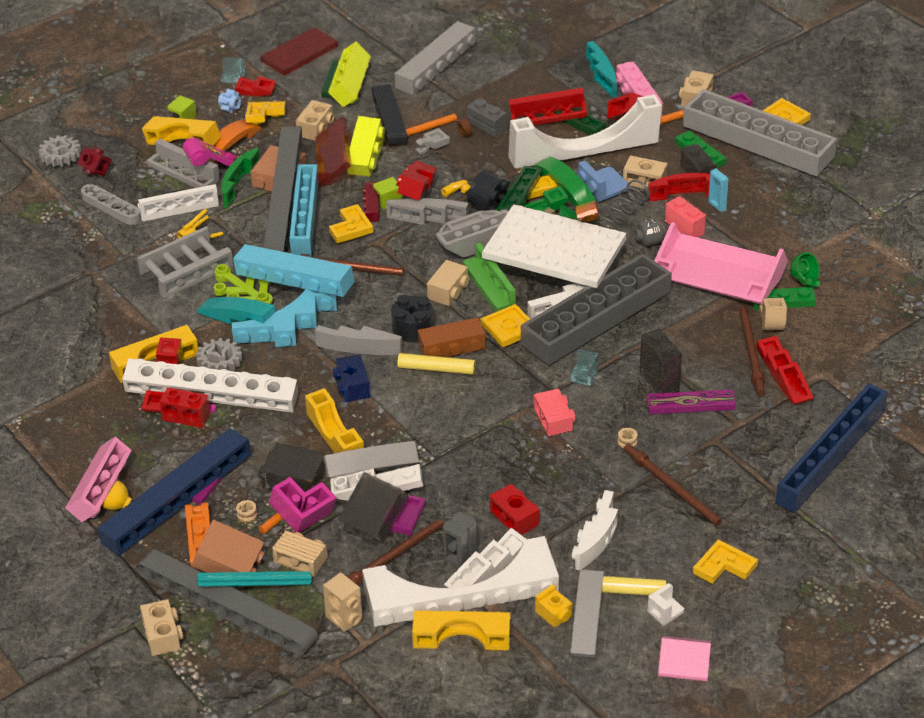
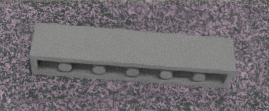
[395,21,476,95]

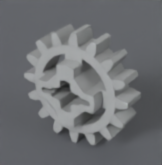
[39,135,81,167]
[196,338,242,372]

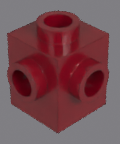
[77,146,112,176]

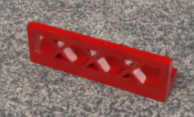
[509,88,587,125]

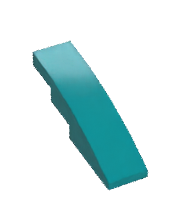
[586,41,617,98]
[197,297,275,324]

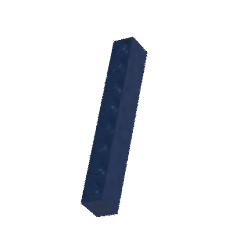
[775,383,888,513]
[97,428,251,556]

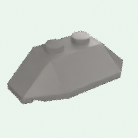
[436,209,509,258]

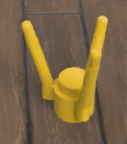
[176,209,224,239]

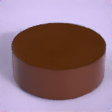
[457,118,472,137]

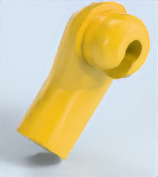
[441,180,471,197]

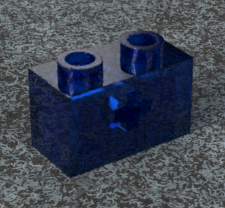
[333,354,370,402]

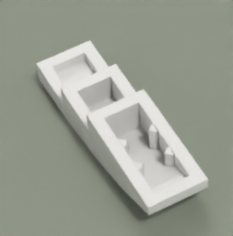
[444,528,526,588]

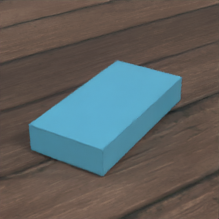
[708,169,728,212]

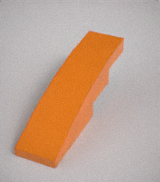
[576,201,600,223]

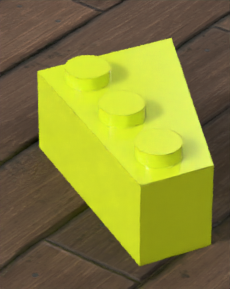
[346,116,385,177]

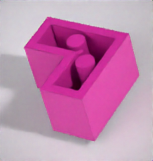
[269,477,337,533]

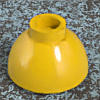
[102,480,132,510]

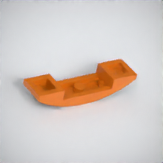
[208,120,261,164]

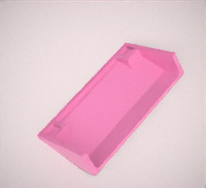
[655,222,788,304]

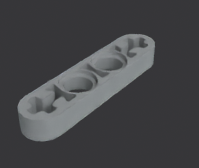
[81,184,141,225]

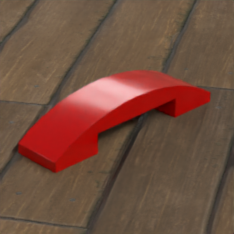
[648,173,710,202]
[141,337,181,412]

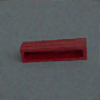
[363,182,379,222]

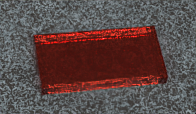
[260,27,338,76]
[315,116,351,187]

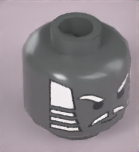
[635,218,666,247]

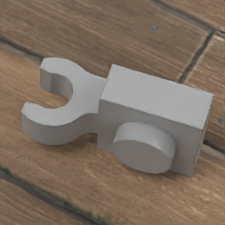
[416,128,450,155]

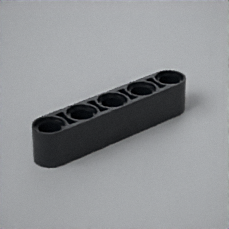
[372,84,407,146]

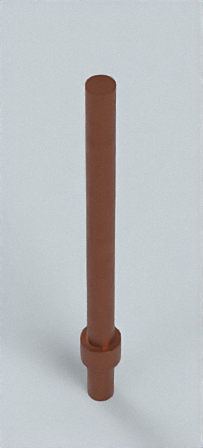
[301,254,404,276]
[739,307,765,396]
[623,443,722,526]
[346,519,443,585]

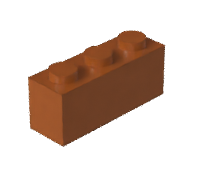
[417,318,485,357]

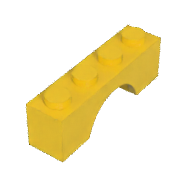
[142,116,221,146]
[109,325,198,383]
[305,388,364,453]
[412,610,510,650]

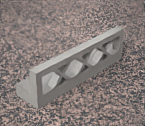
[146,139,220,188]

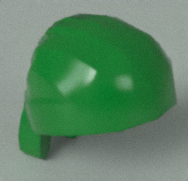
[790,252,820,287]

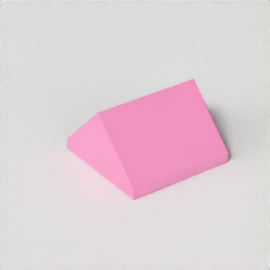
[658,636,711,681]

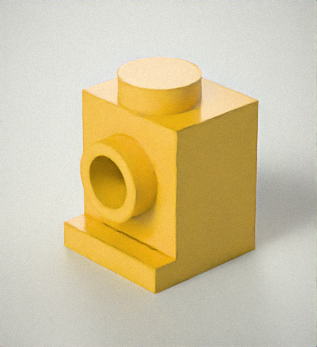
[535,584,572,628]

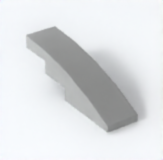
[386,198,469,225]
[315,325,402,355]
[324,441,419,478]
[571,569,604,658]

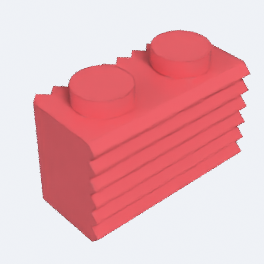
[665,196,706,238]
[534,389,575,437]

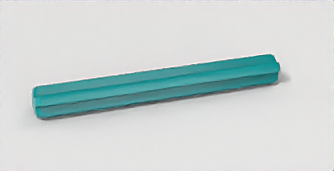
[196,571,312,587]

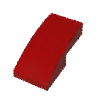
[235,76,276,96]

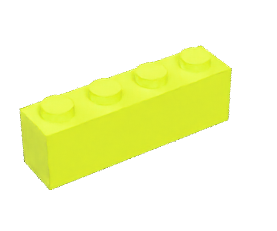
[328,42,371,107]

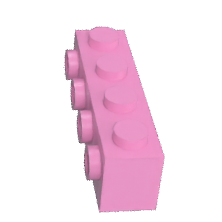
[615,62,662,116]
[65,437,132,522]

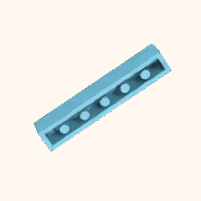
[290,164,319,257]
[233,244,355,297]

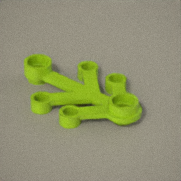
[214,264,273,304]

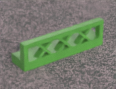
[462,243,516,312]

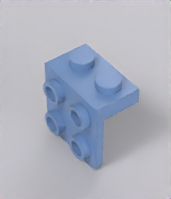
[577,160,630,202]

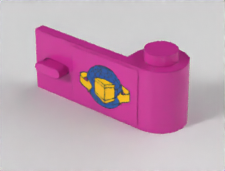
[183,138,237,167]

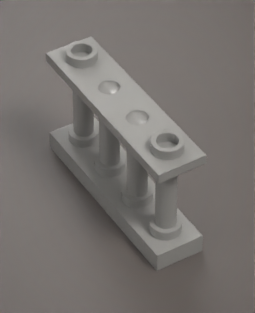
[137,226,233,298]

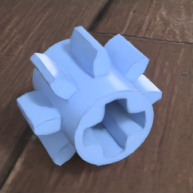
[218,89,241,113]

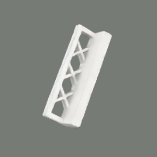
[138,184,219,221]

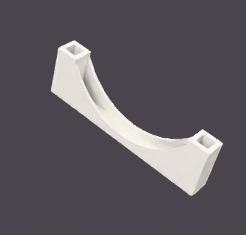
[508,95,662,168]
[362,536,559,627]

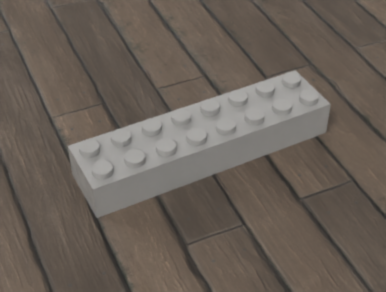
[683,89,837,176]

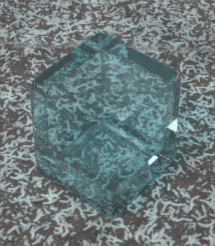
[221,57,246,84]
[571,349,598,386]

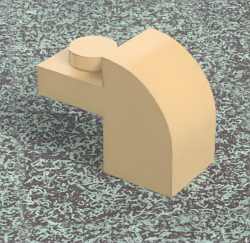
[759,298,787,331]

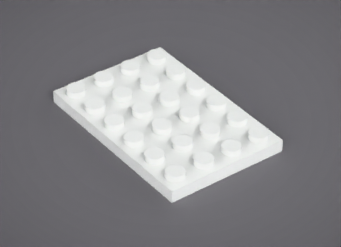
[482,205,626,288]

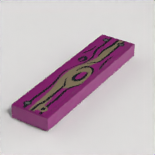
[646,389,736,414]

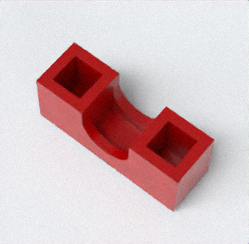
[396,160,437,201]

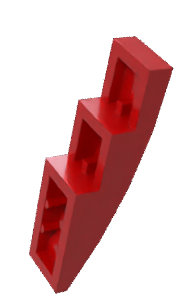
[756,336,814,405]

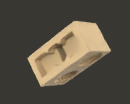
[296,100,334,141]
[323,572,362,632]
[140,599,183,656]

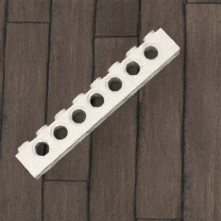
[122,359,298,413]

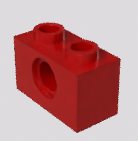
[490,484,540,535]

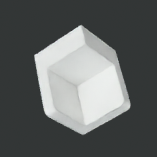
[648,583,684,626]

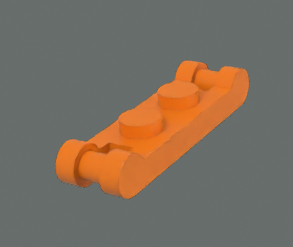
[185,502,210,568]

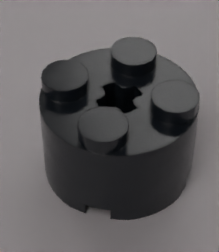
[467,169,510,211]
[391,295,433,342]

